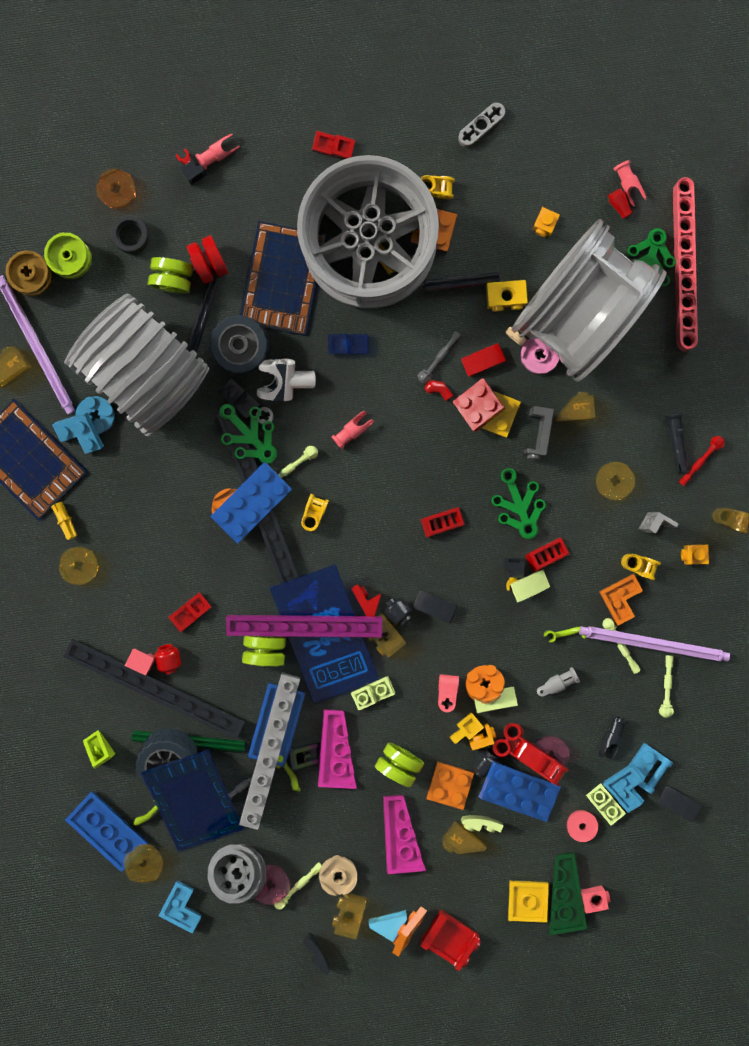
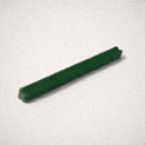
[131,731,245,752]

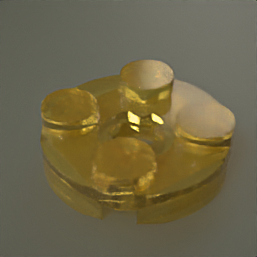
[596,462,635,500]
[59,547,99,585]
[124,844,163,883]

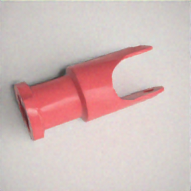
[195,134,240,170]
[613,160,646,206]
[331,411,374,450]

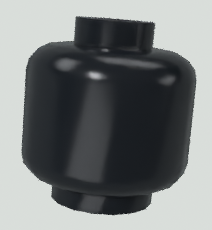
[384,598,412,627]
[472,748,501,778]

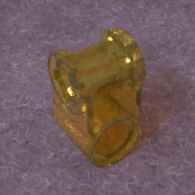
[713,508,749,534]

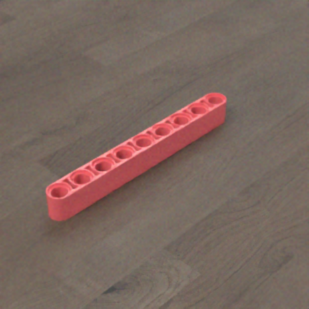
[673,177,698,351]

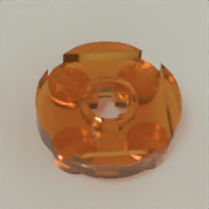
[96,169,136,209]

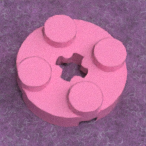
[521,339,559,374]

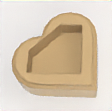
[506,327,527,346]

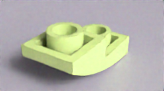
[510,569,550,602]
[351,676,395,710]
[475,687,518,713]
[586,783,626,825]
[461,815,503,833]

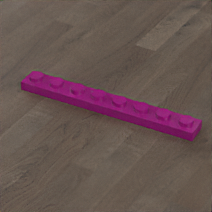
[226,615,382,637]

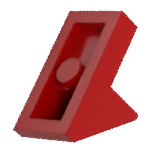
[351,584,381,616]

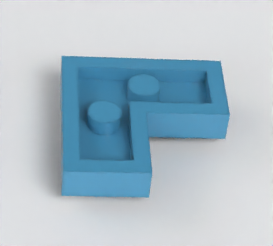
[52,412,104,454]
[603,763,645,813]
[159,880,202,933]

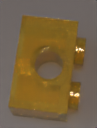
[332,893,366,940]

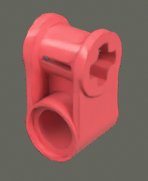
[438,674,459,712]

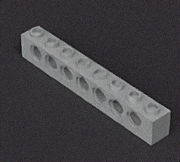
[239,672,301,830]

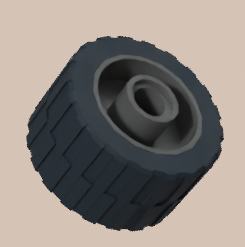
[210,315,270,374]
[136,728,198,794]

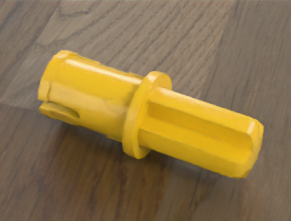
[51,502,77,540]

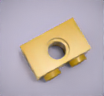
[486,280,527,312]

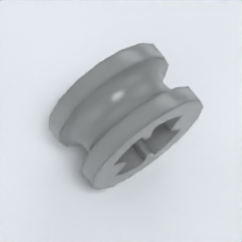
[256,407,274,425]

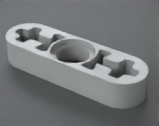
[458,103,505,147]

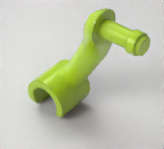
[544,627,586,642]
[276,755,301,792]
[134,798,167,825]

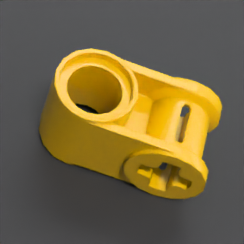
[421,175,455,199]
[301,494,329,532]
[621,553,661,581]

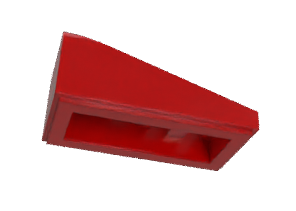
[421,507,465,537]
[525,537,569,572]

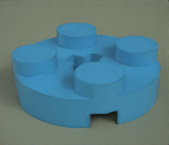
[76,396,115,434]

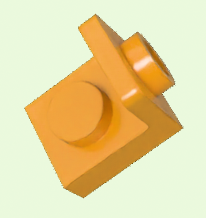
[532,207,560,238]
[681,545,709,565]
[469,723,496,751]

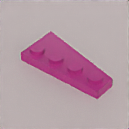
[318,709,357,789]
[383,795,426,874]

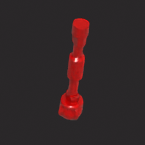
[679,436,725,487]

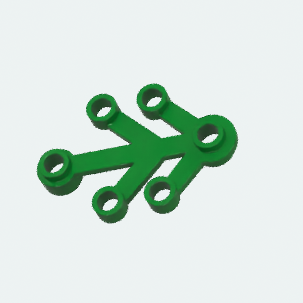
[627,228,676,287]
[219,404,277,464]
[491,468,546,539]

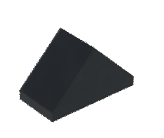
[290,743,321,770]

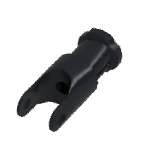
[599,715,628,760]

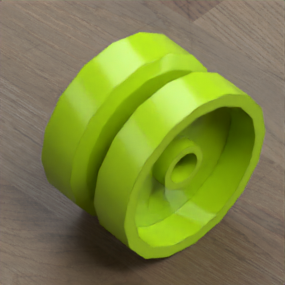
[44,233,92,279]
[147,257,194,293]
[242,636,286,666]
[375,742,424,788]

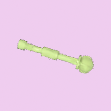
[278,446,318,478]
[602,618,640,674]
[659,655,674,718]
[274,862,322,909]

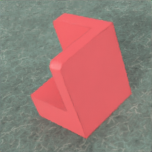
[125,649,155,676]

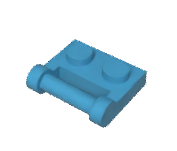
[628,743,673,794]

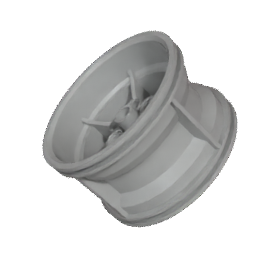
[297,155,439,309]
[511,219,666,382]

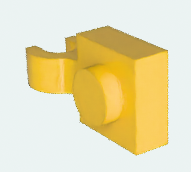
[450,713,484,744]

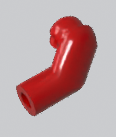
[425,380,453,401]

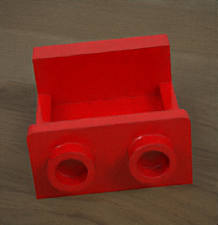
[420,909,481,971]

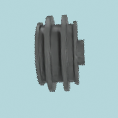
[208,844,266,903]

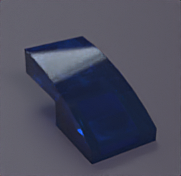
[328,334,369,354]

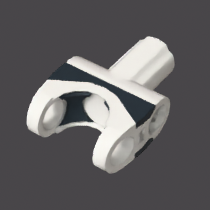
[257,359,316,401]

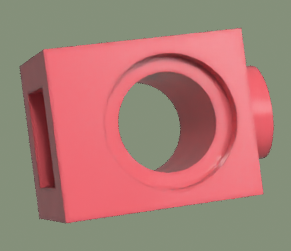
[581,886,610,914]

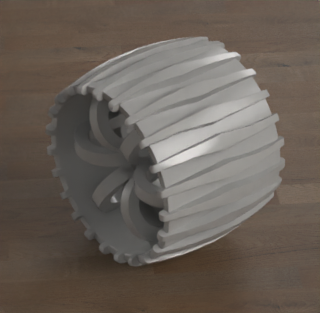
[64,294,209,436]

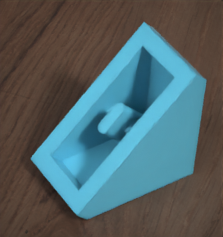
[369,910,407,942]

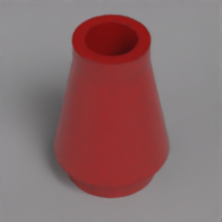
[607,188,632,218]

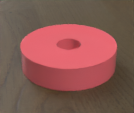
[567,810,598,842]

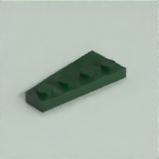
[549,852,587,936]

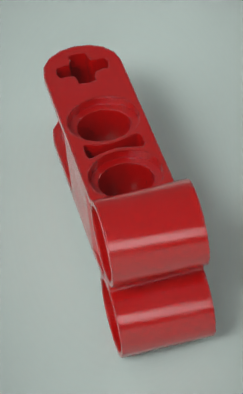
[493,723,569,786]

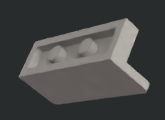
[638,512,679,533]

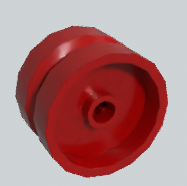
[186,235,229,285]

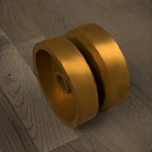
[6,250,54,297]

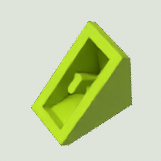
[83,730,116,769]

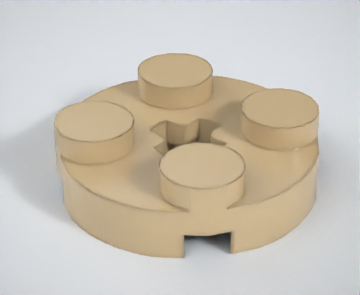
[319,855,357,896]

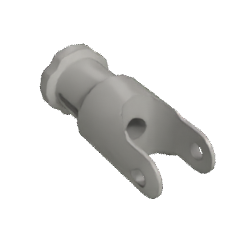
[537,667,580,697]

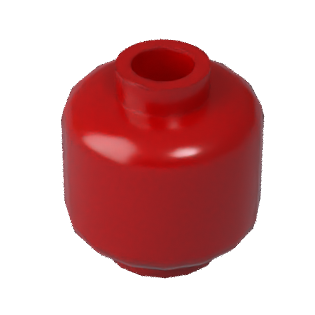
[154,644,182,674]

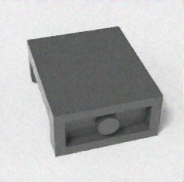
[523,406,554,460]

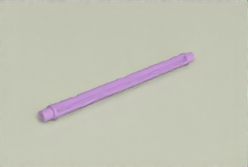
[0,275,75,415]
[579,626,730,662]

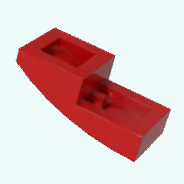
[311,131,355,159]
[461,343,506,377]
[168,592,211,632]

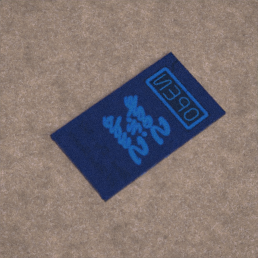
[270,564,379,703]

